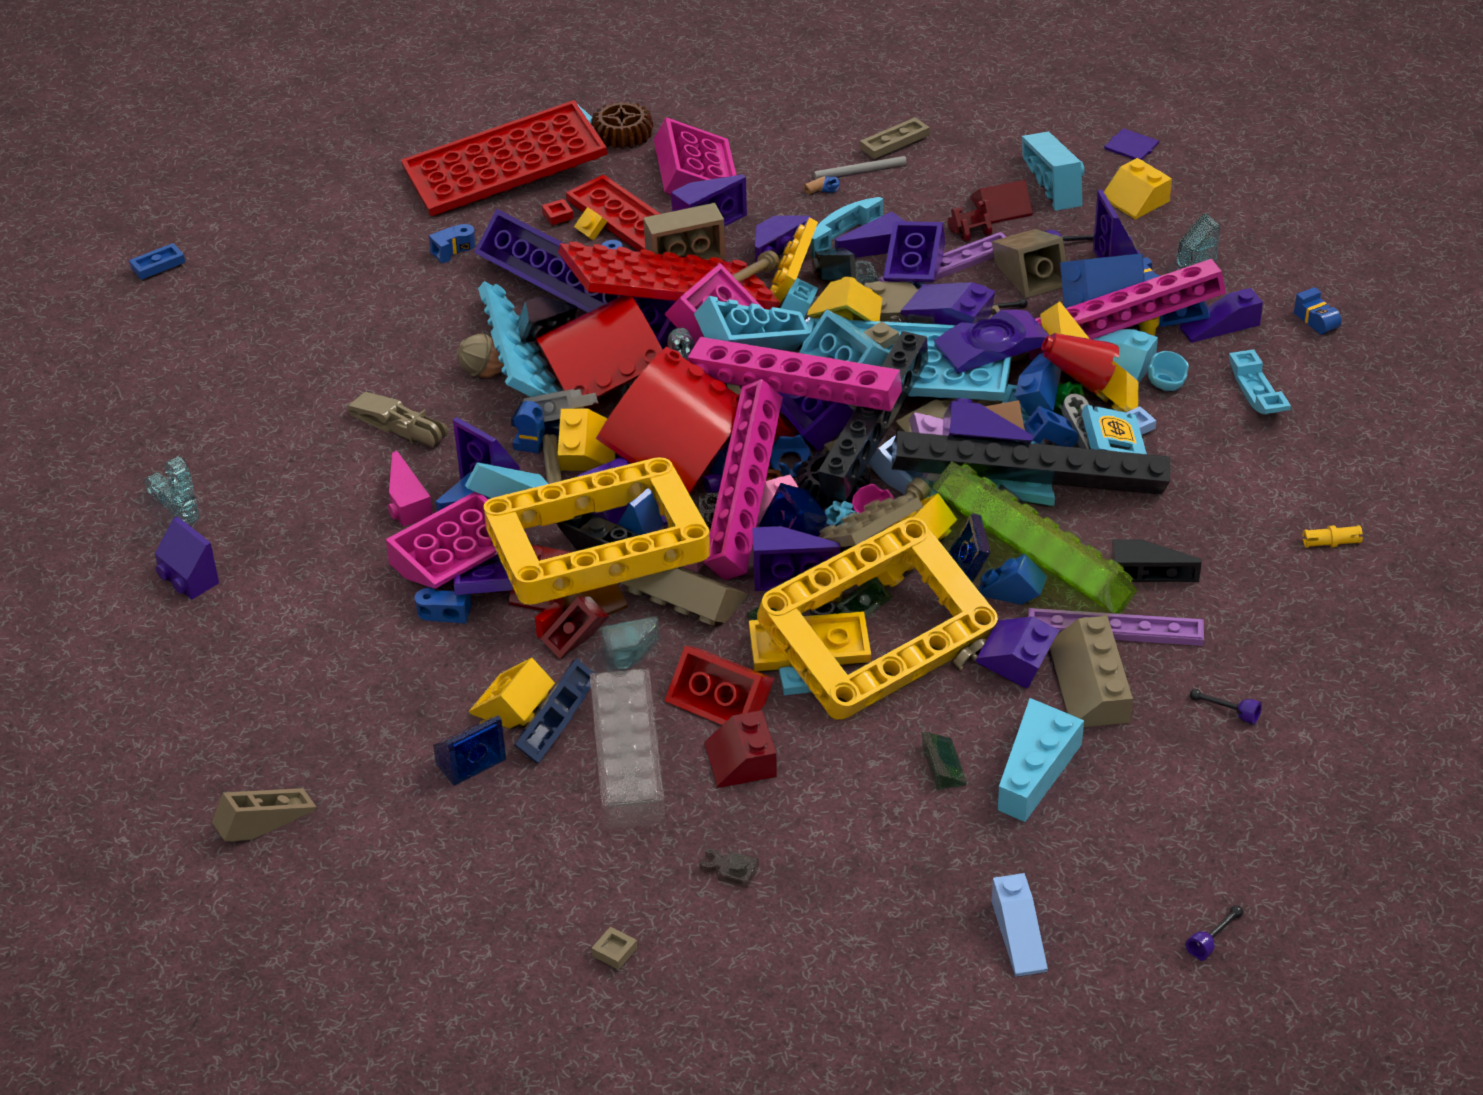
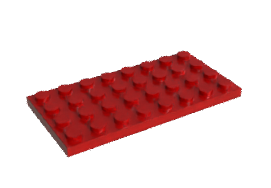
[401,100,608,216]
[558,242,780,310]

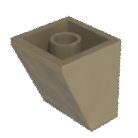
[992,229,1066,298]

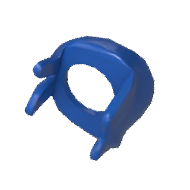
[770,435,811,478]

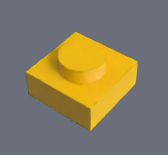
[574,207,607,240]

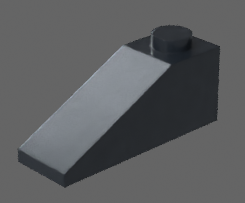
[1111,539,1202,582]

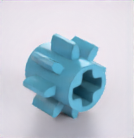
[823,501,859,526]

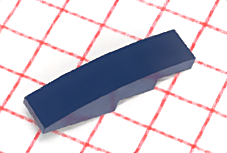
[514,658,599,764]

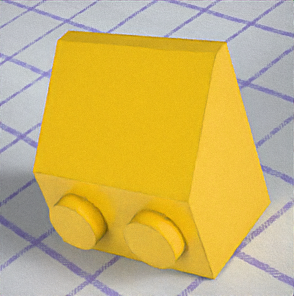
[1104,158,1172,220]
[807,277,882,321]
[558,409,615,471]
[469,657,555,729]

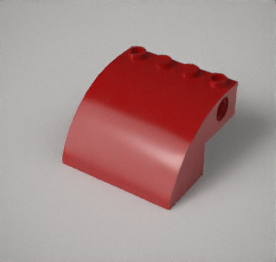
[536,295,662,410]
[596,346,740,495]

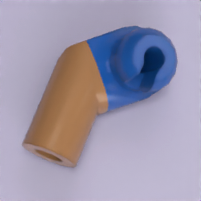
[803,176,840,195]

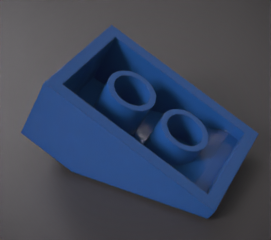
[1060,253,1145,308]

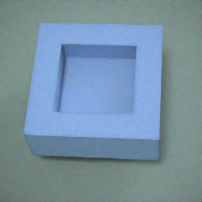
[1126,406,1156,435]

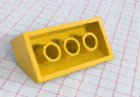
[863,493,957,588]

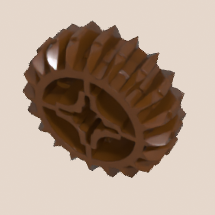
[592,101,653,149]

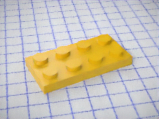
[769,217,818,304]
[749,612,871,671]

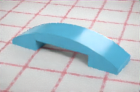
[811,197,883,258]
[1229,349,1291,414]

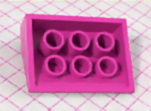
[654,117,736,196]
[664,263,763,387]
[386,492,527,589]

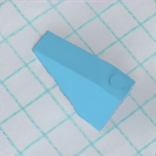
[1093,329,1158,384]

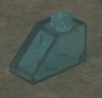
[1176,213,1220,268]
[600,616,660,670]

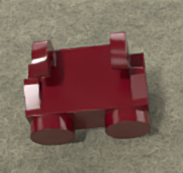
[947,199,993,242]

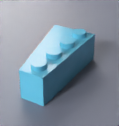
[1022,132,1084,211]
[694,296,811,351]
[998,698,1084,822]

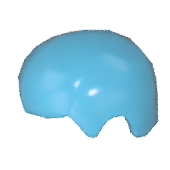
[1148,351,1189,391]

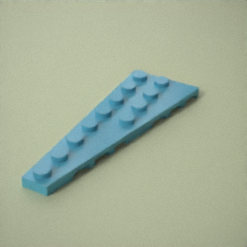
[478,281,563,397]

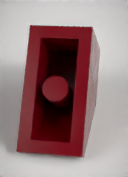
[540,597,610,659]

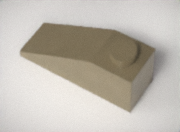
[212,788,316,842]

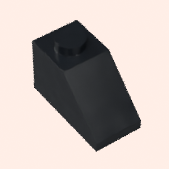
[812,247,857,280]

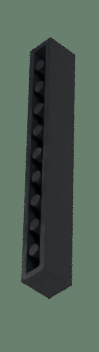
[891,431,1170,494]

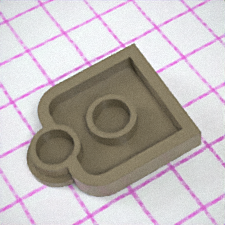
[865,281,919,321]

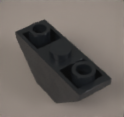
[517,296,578,344]
[556,513,639,551]

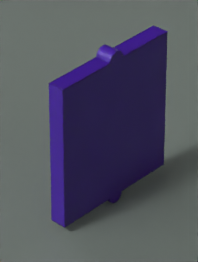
[1104,128,1159,160]

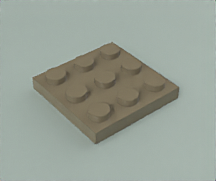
[819,495,923,547]

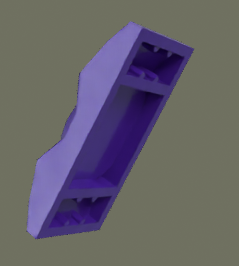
[934,310,1050,374]

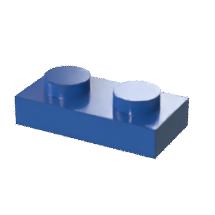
[129,243,185,280]

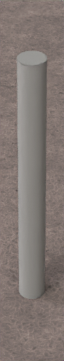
[814,156,907,180]

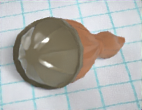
[457,333,504,378]

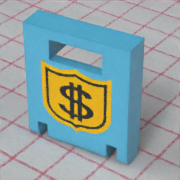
[1082,405,1147,454]

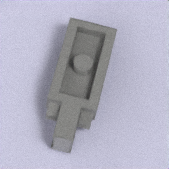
[523,389,598,422]

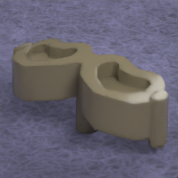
[953,639,987,671]

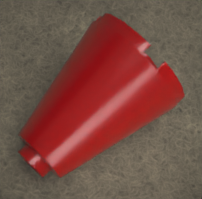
[1041,333,1119,394]

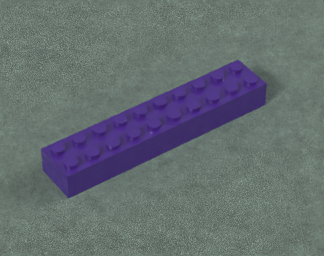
[474,209,683,350]

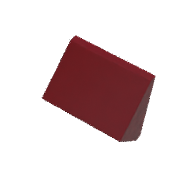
[970,180,1033,224]

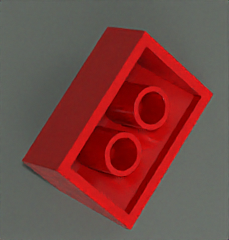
[665,646,774,725]

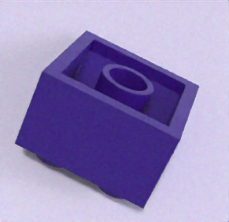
[155,516,219,599]
[975,616,1059,688]

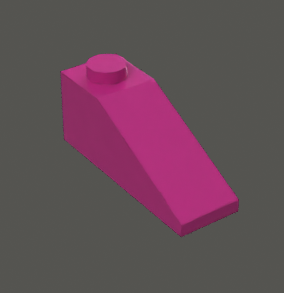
[388,451,433,527]

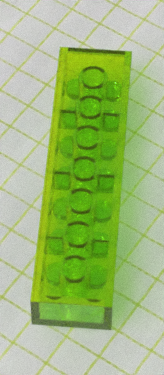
[932,461,1138,614]

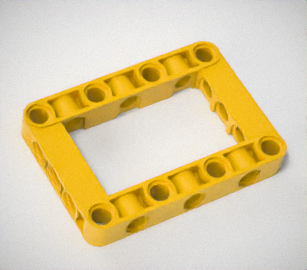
[484,457,710,605]
[757,517,998,720]

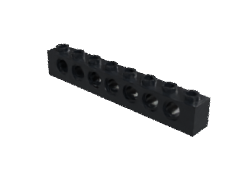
[818,331,928,501]

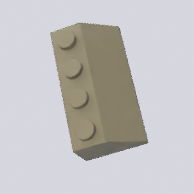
[620,567,749,626]
[1049,616,1133,727]

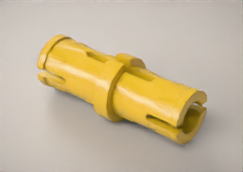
[1302,525,1363,548]

